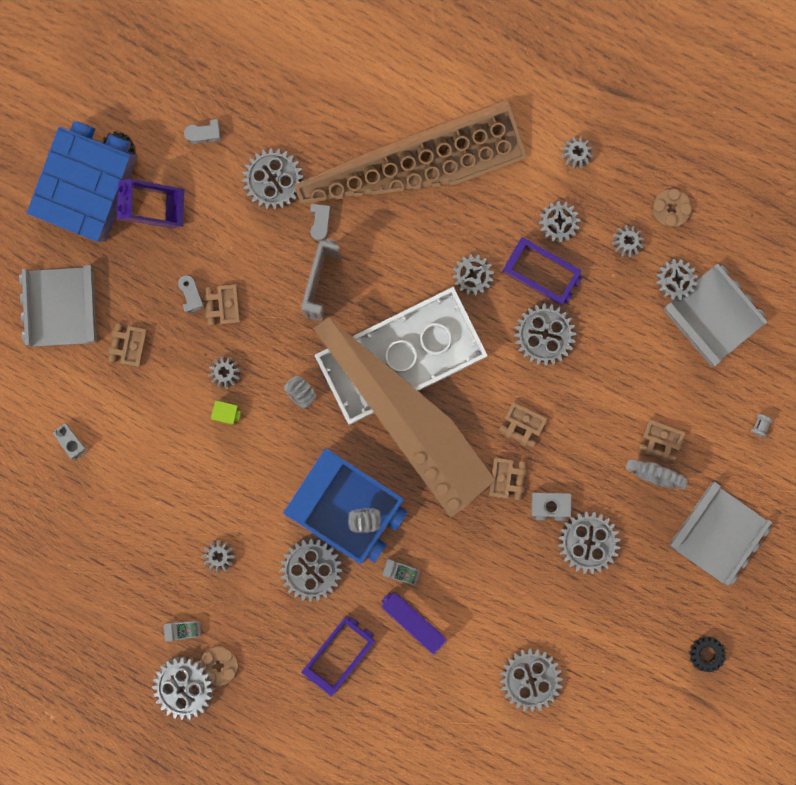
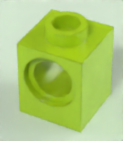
[211,400,241,425]

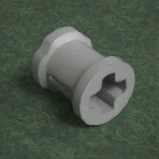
[750,414,774,438]

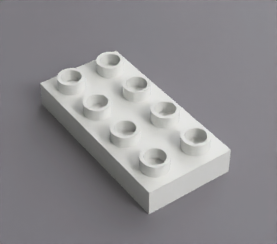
[315,287,488,426]

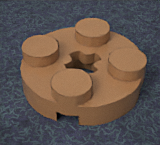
[652,189,692,228]
[199,646,238,686]

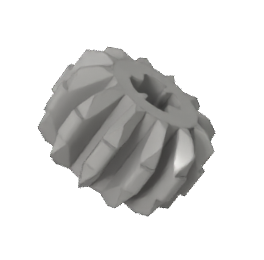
[561,137,594,169]
[612,225,645,258]
[208,356,241,389]
[284,375,316,409]
[348,508,381,533]
[202,540,235,573]

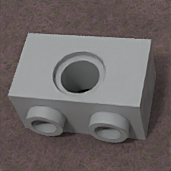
[531,493,571,521]

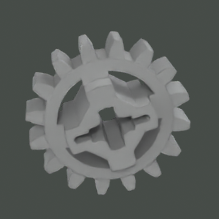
[538,201,580,243]
[452,254,494,296]
[656,259,698,301]

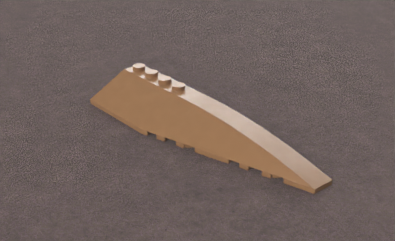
[294,100,527,203]
[313,316,495,517]

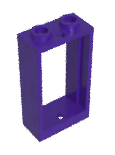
[117,179,185,228]
[502,237,582,306]
[381,592,447,655]
[301,616,375,697]

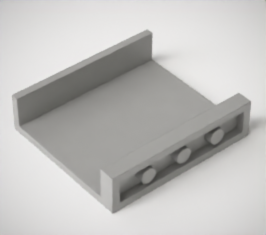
[301,239,341,321]
[663,264,767,367]
[19,265,97,347]
[668,482,772,586]

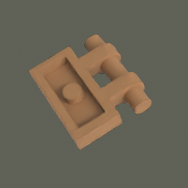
[203,284,240,326]
[108,324,147,367]
[498,402,547,448]
[638,420,685,463]
[489,458,528,500]

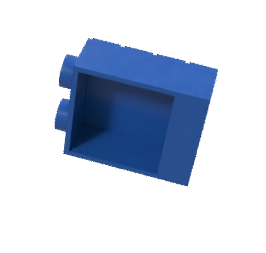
[26,120,138,242]
[283,448,408,564]

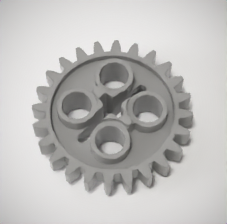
[242,148,304,211]
[514,304,576,366]
[625,460,688,490]
[558,512,621,574]
[280,539,342,602]
[499,648,563,712]
[152,656,215,720]

